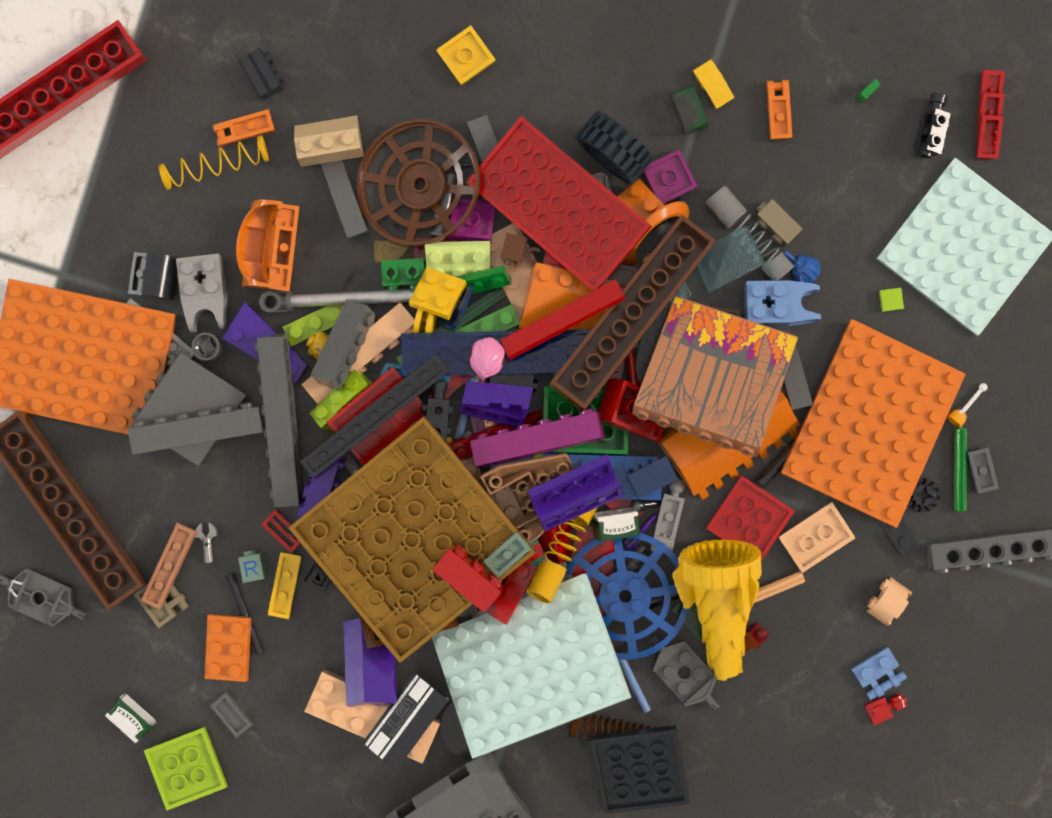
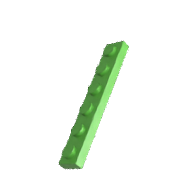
[396,304,520,367]

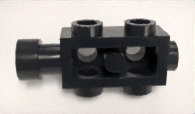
[915,93,950,159]
[421,380,453,441]

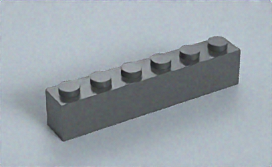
[127,402,263,455]

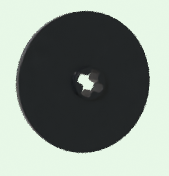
[440,702,492,760]

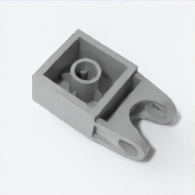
[176,253,228,333]

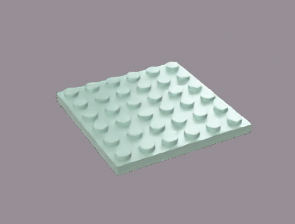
[876,158,1052,336]

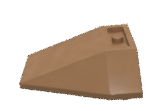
[480,453,575,543]

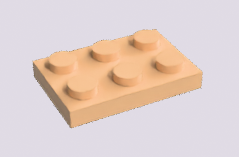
[778,502,855,573]

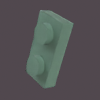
[484,532,531,578]

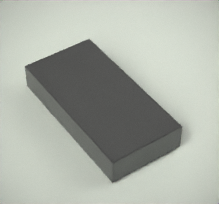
[209,691,254,738]

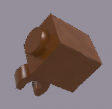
[501,233,540,267]

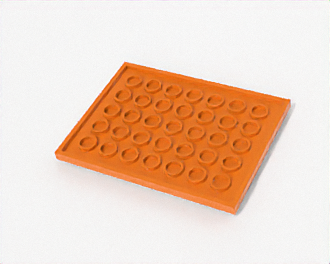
[0,278,177,434]
[780,319,966,528]

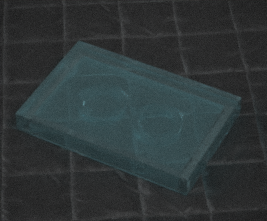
[697,226,766,293]

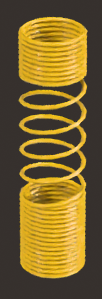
[526,508,597,604]

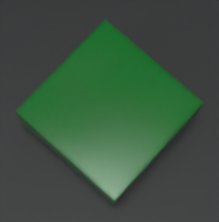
[856,79,880,102]

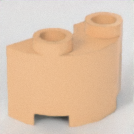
[866,577,912,626]

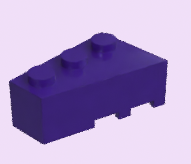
[459,381,533,428]

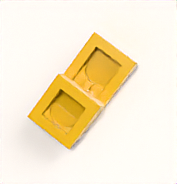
[692,59,734,109]

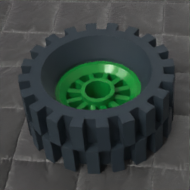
[575,111,654,185]

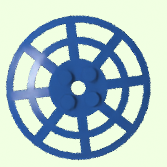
[565,533,688,660]

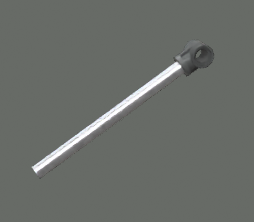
[259,289,415,313]

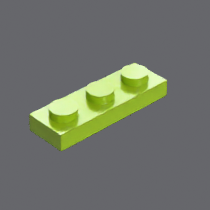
[283,305,343,347]

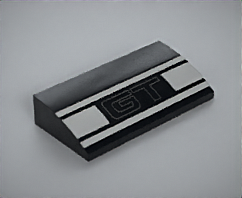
[363,672,449,770]

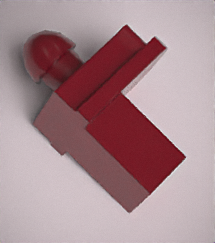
[744,622,769,651]

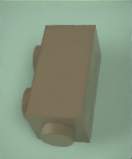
[755,199,802,246]

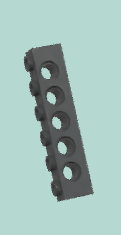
[926,528,1052,573]

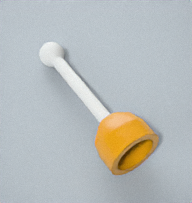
[947,383,988,428]

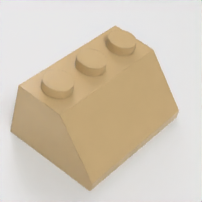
[294,115,364,167]

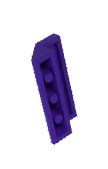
[528,454,623,532]
[343,618,397,707]

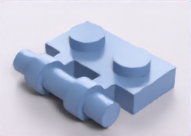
[851,647,907,700]

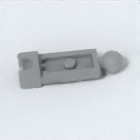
[650,477,685,551]

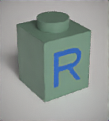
[238,550,267,583]

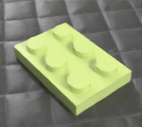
[425,241,491,277]

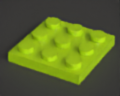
[144,727,228,811]

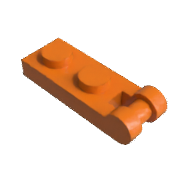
[766,80,792,140]
[212,109,275,147]

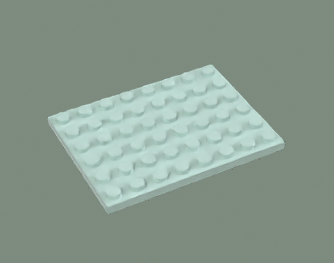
[432,574,631,759]

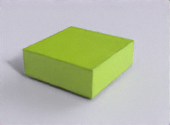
[879,288,904,312]

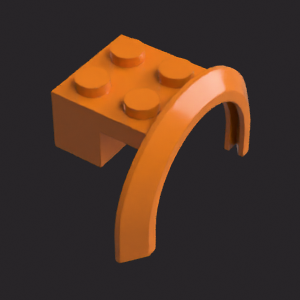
[617,179,690,266]

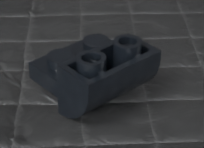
[128,252,177,300]

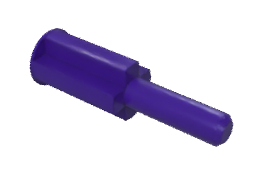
[622,514,658,551]

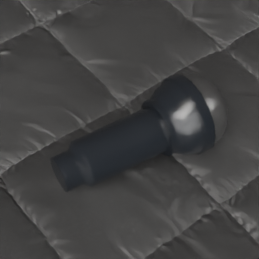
[630,499,661,513]

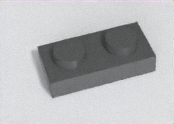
[967,447,999,494]

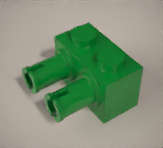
[381,258,425,290]

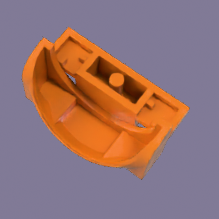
[236,199,300,292]

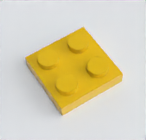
[436,25,496,86]
[409,267,466,320]

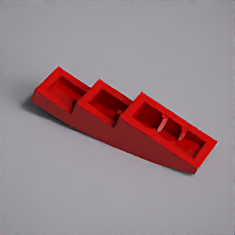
[976,69,1005,159]

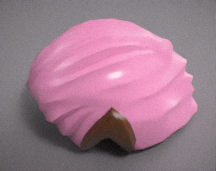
[468,337,505,380]

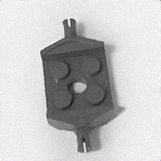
[0,568,87,627]
[650,635,720,712]

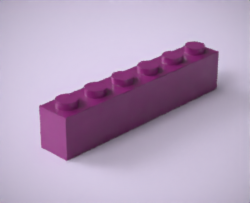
[470,409,605,468]

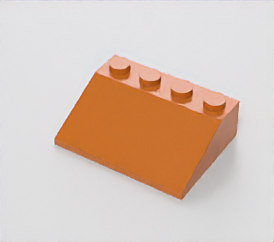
[519,262,619,343]

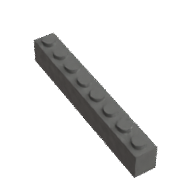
[255,333,304,507]

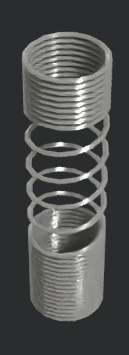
[705,186,794,281]

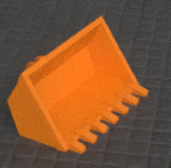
[658,390,800,500]

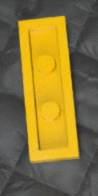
[268,552,302,619]

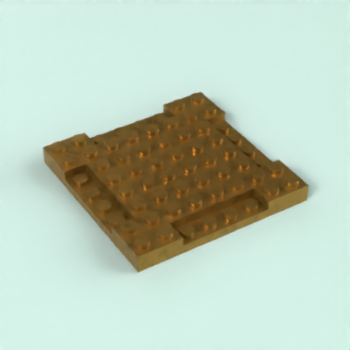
[289,416,536,663]

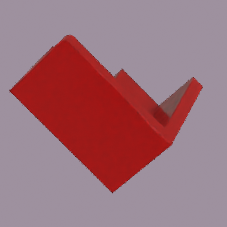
[538,520,577,564]

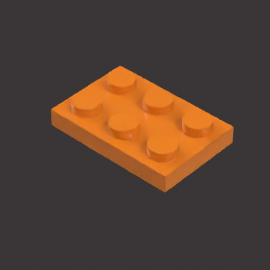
[205,614,251,682]

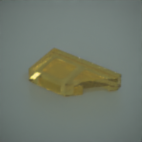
[374,240,410,263]

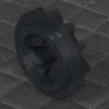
[908,478,940,512]

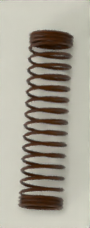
[569,714,679,740]

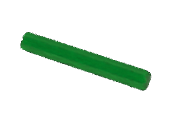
[954,428,967,512]

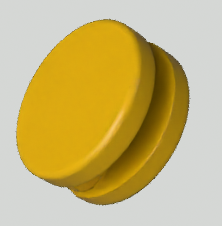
[413,309,438,341]

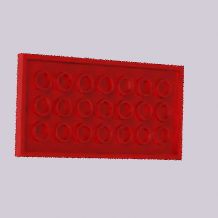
[466,116,652,291]

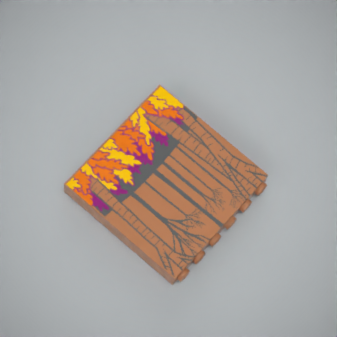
[632,296,798,457]

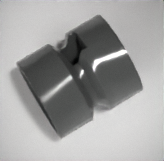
[192,333,225,362]

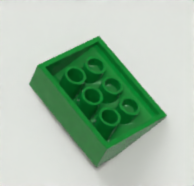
[540,387,628,456]

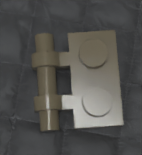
[133,583,189,628]

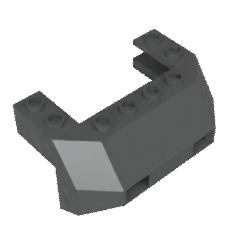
[385,753,532,818]

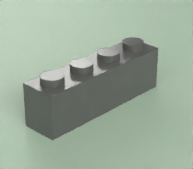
[311,299,376,390]

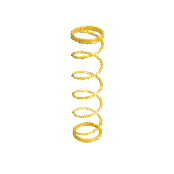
[159,135,269,190]

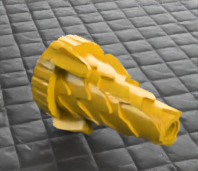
[672,539,762,681]

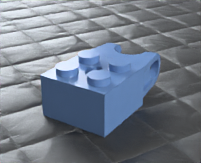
[744,280,821,328]

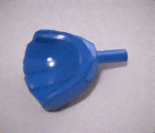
[783,250,821,283]

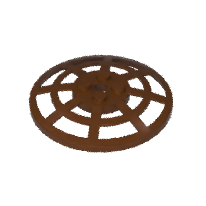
[356,119,480,246]

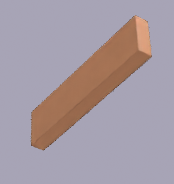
[140,523,197,610]

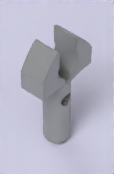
[195,522,218,563]

